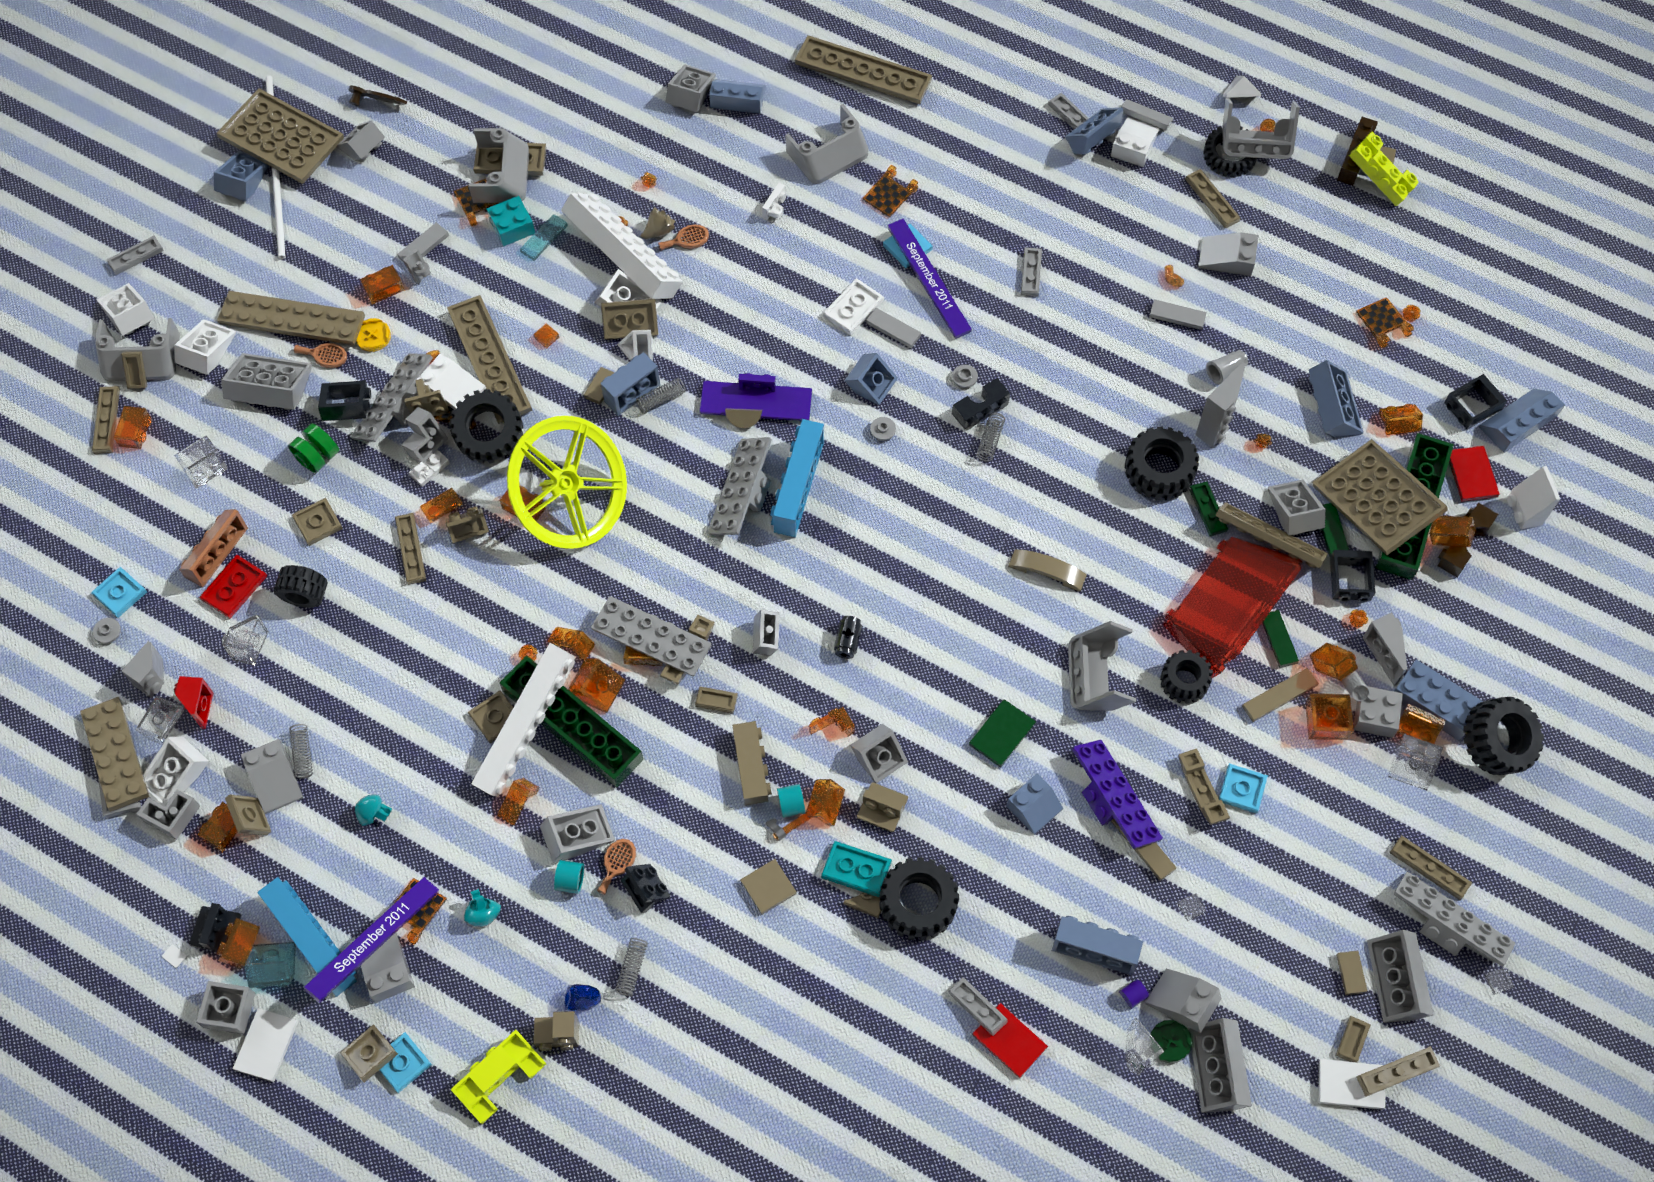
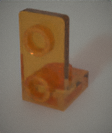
[547,627,595,660]
[809,707,855,737]
[498,778,540,825]

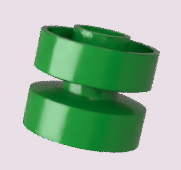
[288,423,339,474]

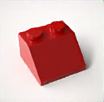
[174,676,214,729]

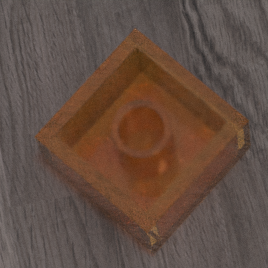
[1305,694,1354,740]

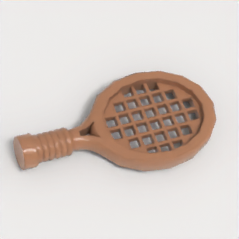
[658,224,709,251]
[294,343,347,368]
[597,839,636,895]

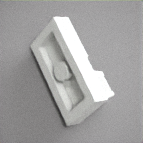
[762,183,786,220]
[409,450,450,487]

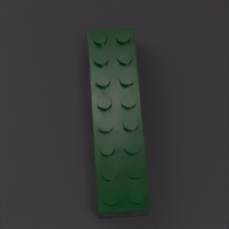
[1375,433,1454,580]
[499,655,644,788]

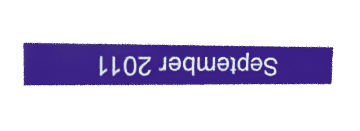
[888,218,972,339]
[304,877,439,1003]

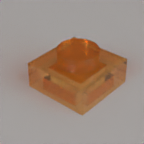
[533,323,560,349]

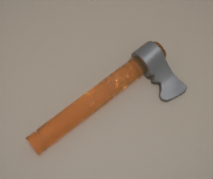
[765,800,830,841]

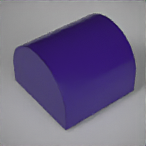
[1119,979,1149,1009]

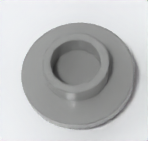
[952,365,978,388]
[870,417,896,441]
[93,618,121,644]

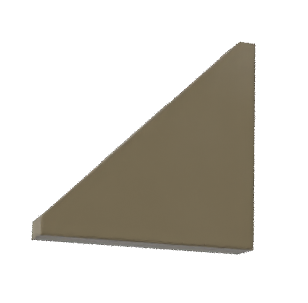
[843,893,882,918]

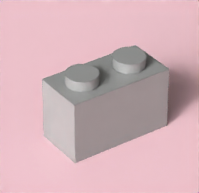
[752,610,779,656]

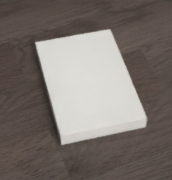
[823,278,884,335]
[233,1008,299,1082]
[1319,1059,1385,1110]

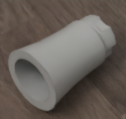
[1206,350,1248,385]

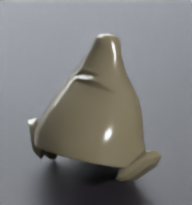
[641,207,675,239]

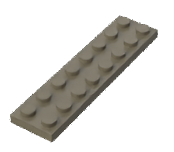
[795,35,932,104]
[217,291,365,345]
[447,295,532,424]

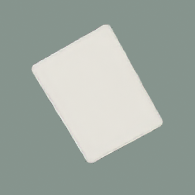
[162,944,187,968]

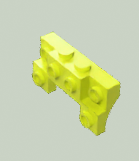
[1349,132,1419,206]
[451,1030,547,1125]

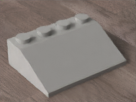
[221,353,312,410]
[1195,362,1246,448]

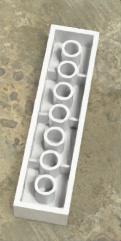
[561,193,683,299]

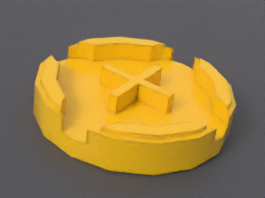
[356,318,391,352]

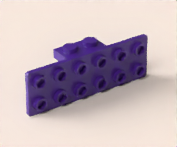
[700,373,812,421]
[1072,740,1163,849]

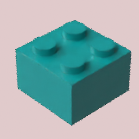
[486,196,535,247]

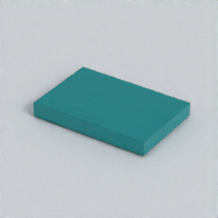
[821,841,892,897]

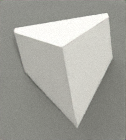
[1223,76,1261,98]
[617,330,653,361]

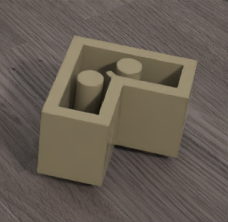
[534,1011,579,1051]

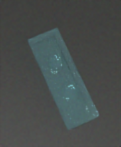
[520,214,568,261]

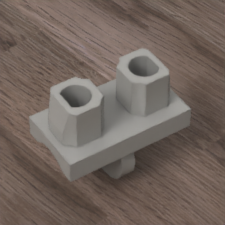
[401,248,431,284]

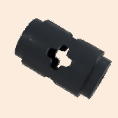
[834,616,862,659]

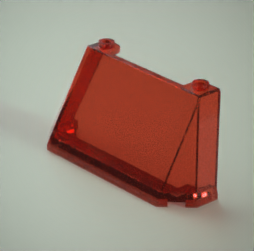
[1163,537,1303,678]

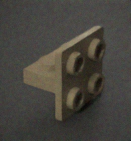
[404,379,449,416]
[446,506,489,543]
[857,782,908,832]

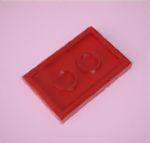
[1449,446,1500,502]
[199,555,267,619]
[972,1003,1048,1079]

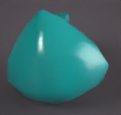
[355,794,392,826]
[464,889,501,927]

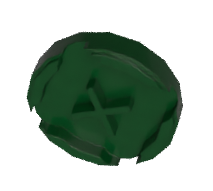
[1149,1020,1192,1063]

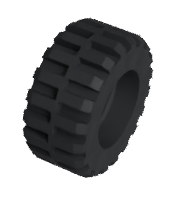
[449,389,523,464]
[1125,426,1199,500]
[1463,696,1544,775]
[879,857,959,941]

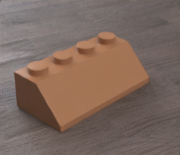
[179,509,248,587]

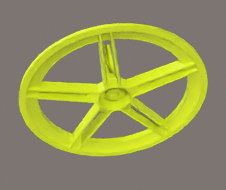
[507,416,627,549]

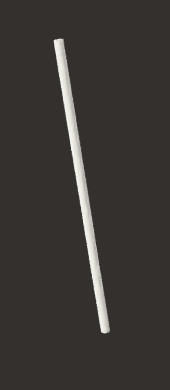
[265,76,285,259]

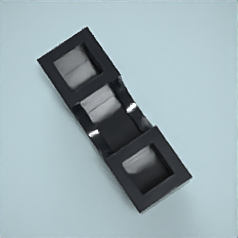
[952,378,1010,429]

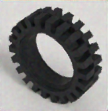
[1203,126,1257,177]

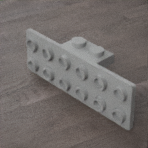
[351,353,433,442]
[707,437,772,536]
[591,596,712,677]
[1394,872,1515,967]

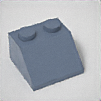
[844,353,898,405]
[1006,773,1063,835]

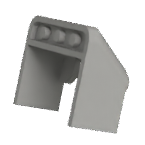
[1222,98,1300,159]
[786,104,868,184]
[469,128,529,203]
[95,318,180,382]
[1068,621,1136,711]

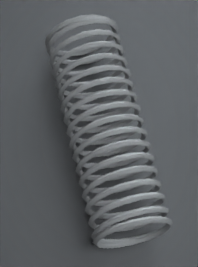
[636,378,686,413]
[976,412,1005,461]
[1339,667,1369,702]
[289,724,313,778]
[615,938,648,996]

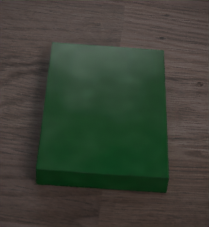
[969,699,1036,767]

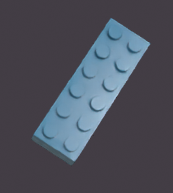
[770,419,824,538]
[257,877,357,997]

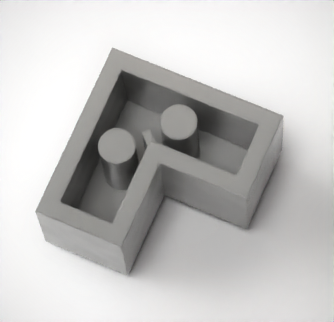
[401,407,448,463]
[137,789,200,840]

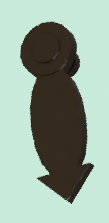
[348,85,407,106]

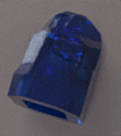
[564,984,602,1011]

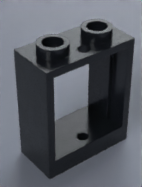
[1444,374,1507,430]
[318,380,372,421]
[1330,550,1376,602]

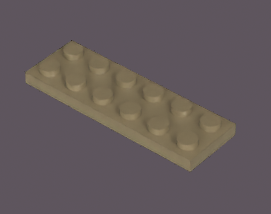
[1216,502,1328,568]
[80,697,150,812]

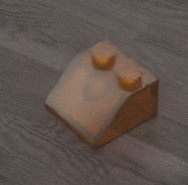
[568,658,625,713]

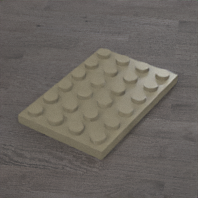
[217,88,344,184]
[1312,439,1448,555]

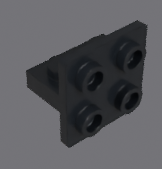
[621,864,671,913]
[189,903,242,954]

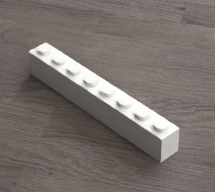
[471,643,576,797]

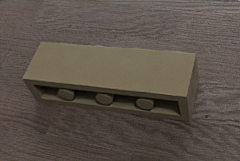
[732,721,772,806]

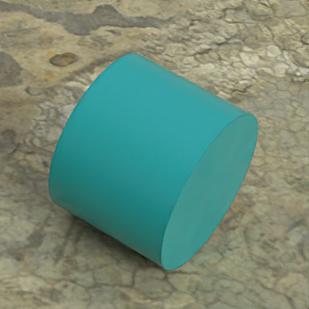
[777,784,806,818]
[554,860,584,894]

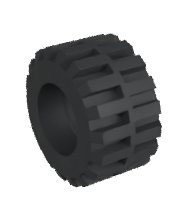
[274,565,328,608]
[1160,650,1213,704]

